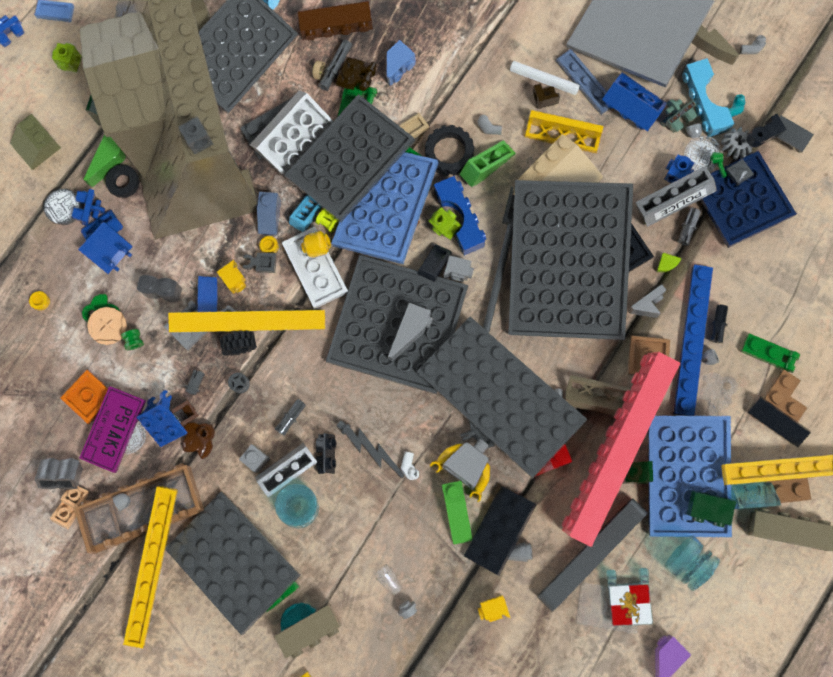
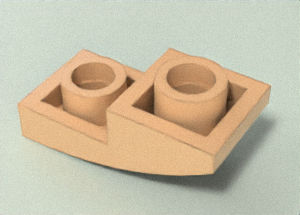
[50,486,89,529]

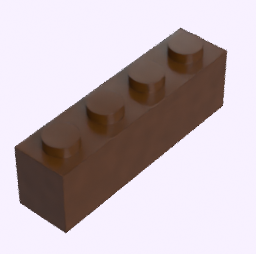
[298,1,373,40]

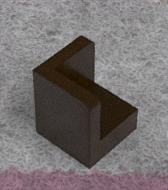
[533,83,560,109]

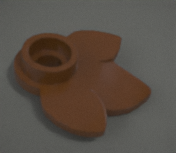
[182,422,215,459]

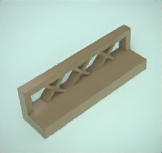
[565,375,631,416]

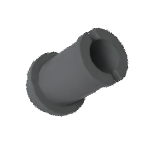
[185,370,205,396]

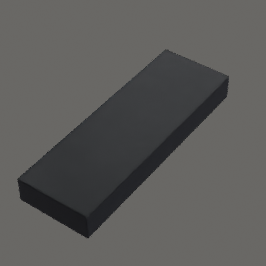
[748,396,811,447]

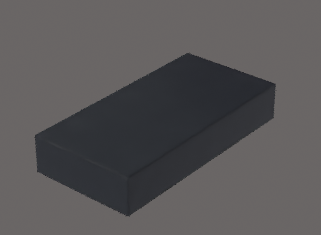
[418,244,452,282]

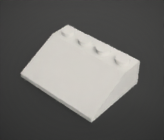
[250,90,333,186]

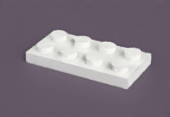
[282,226,348,309]

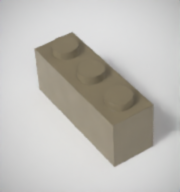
[274,604,341,659]

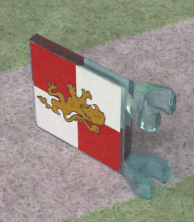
[606,568,653,627]

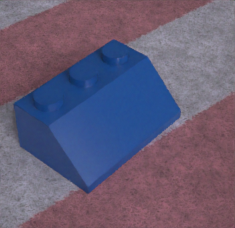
[602,72,667,132]

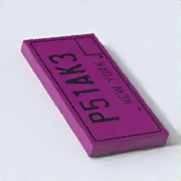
[79,386,146,473]

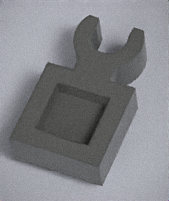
[243,253,277,273]

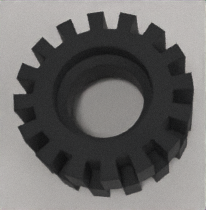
[219,331,257,356]

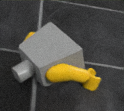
[430,439,490,502]

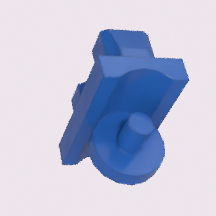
[0,15,25,48]
[72,189,105,226]

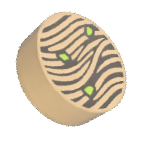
[312,61,326,80]

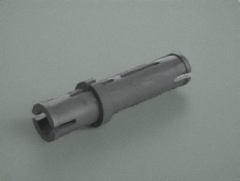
[318,39,352,91]

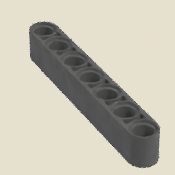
[537,498,648,612]

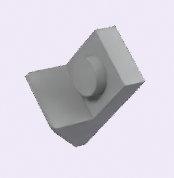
[628,284,666,318]

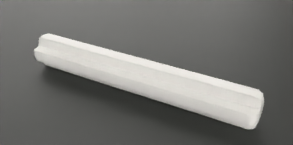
[510,61,580,95]

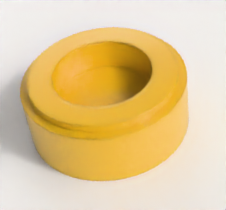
[259,236,279,253]
[29,291,50,311]

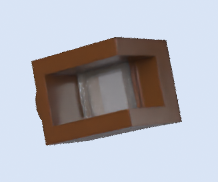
[171,400,199,426]

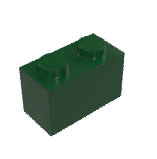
[686,490,736,528]

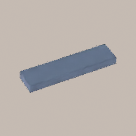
[556,49,611,115]

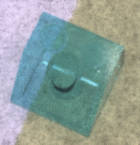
[731,482,781,510]

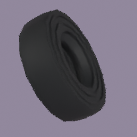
[105,165,140,198]

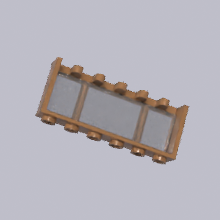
[74,464,204,554]

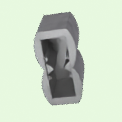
[137,275,182,302]
[35,458,83,490]

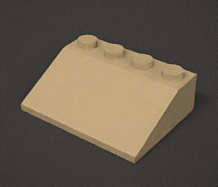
[513,134,603,194]

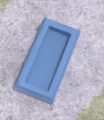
[35,0,75,22]

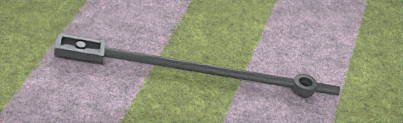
[483,187,514,332]

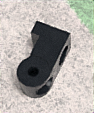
[747,114,787,148]

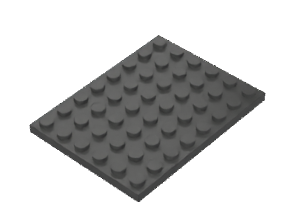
[508,180,633,340]

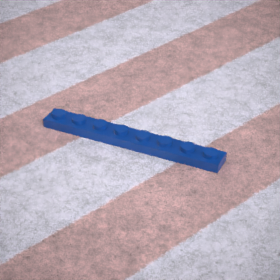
[673,264,713,416]

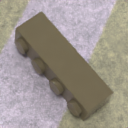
[748,508,833,551]

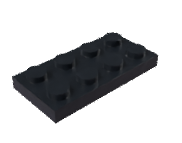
[464,486,537,576]

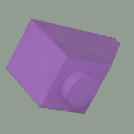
[655,635,691,677]

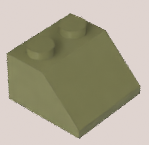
[10,114,61,170]

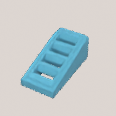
[289,195,322,232]

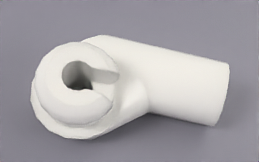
[401,452,419,480]

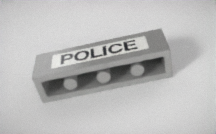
[636,166,717,227]

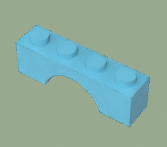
[682,58,734,137]

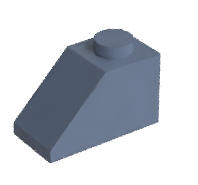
[257,192,281,236]

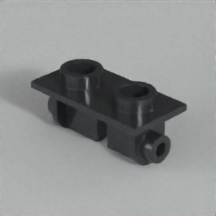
[316,433,337,474]

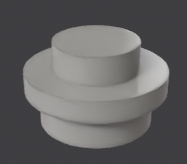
[398,601,417,619]

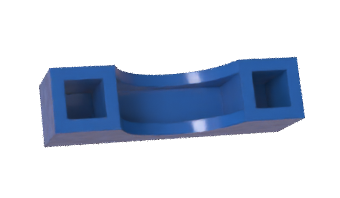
[434,176,487,255]

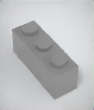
[255,443,317,497]

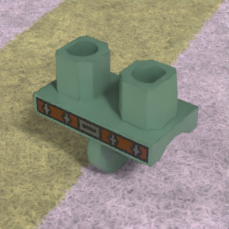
[660,99,697,133]

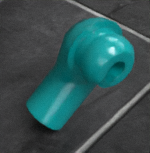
[729,94,746,117]

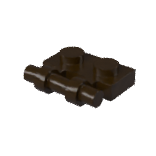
[336,57,377,91]

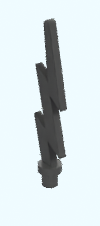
[336,420,404,478]

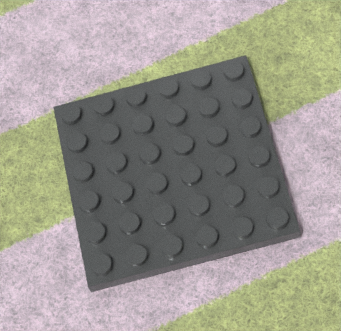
[326,255,468,394]

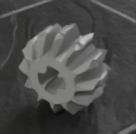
[721,127,753,160]

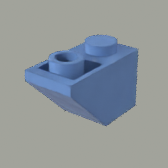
[387,40,416,86]

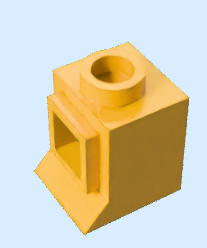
[217,260,246,294]
[477,595,511,623]

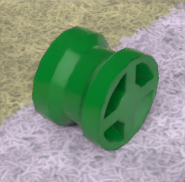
[121,329,144,350]

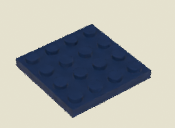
[700,151,797,248]

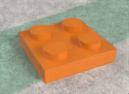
[60,370,108,424]

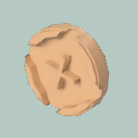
[87,307,127,345]

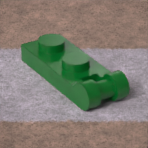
[741,333,800,373]

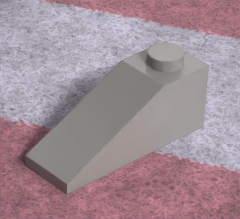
[388,303,433,361]

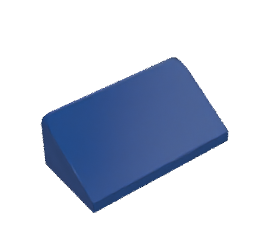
[81,210,123,240]

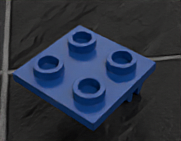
[78,222,133,274]
[136,390,188,447]

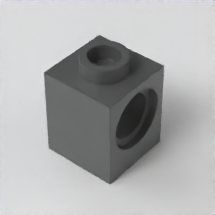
[178,116,214,155]

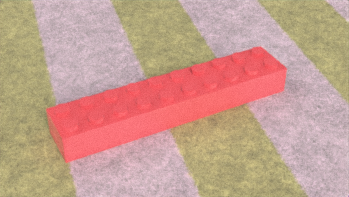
[562,352,680,547]

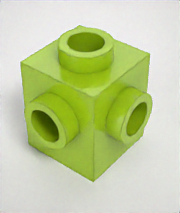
[52,43,82,73]
[429,207,462,240]

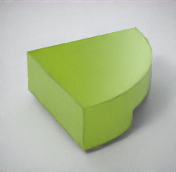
[657,253,681,273]

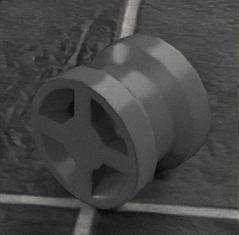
[228,372,250,394]

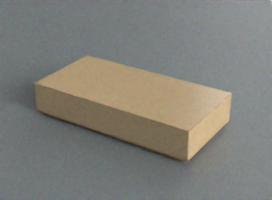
[399,112,429,138]

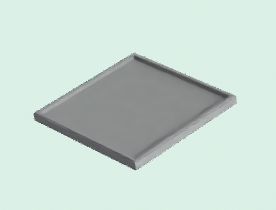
[567,0,715,88]

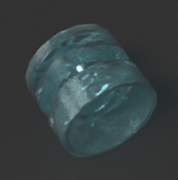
[275,484,319,529]
[664,535,720,591]

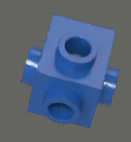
[664,154,695,183]

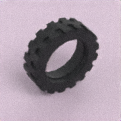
[425,125,474,176]

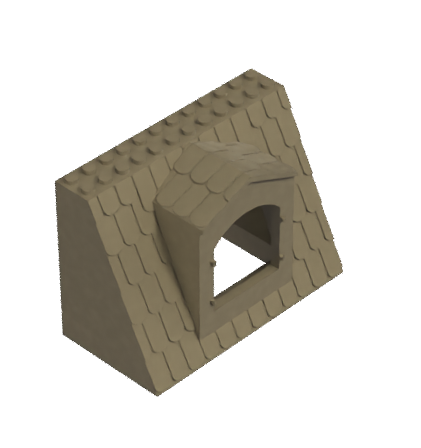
[80,0,258,239]

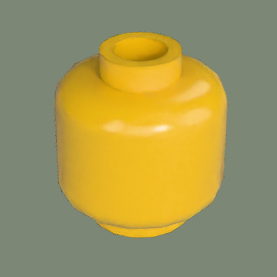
[301,231,331,258]

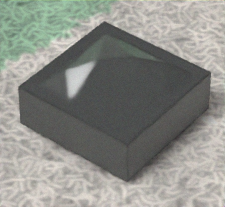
[726,159,754,186]

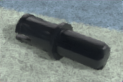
[710,304,728,343]

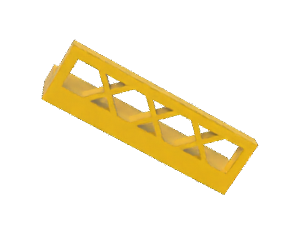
[525,110,604,154]

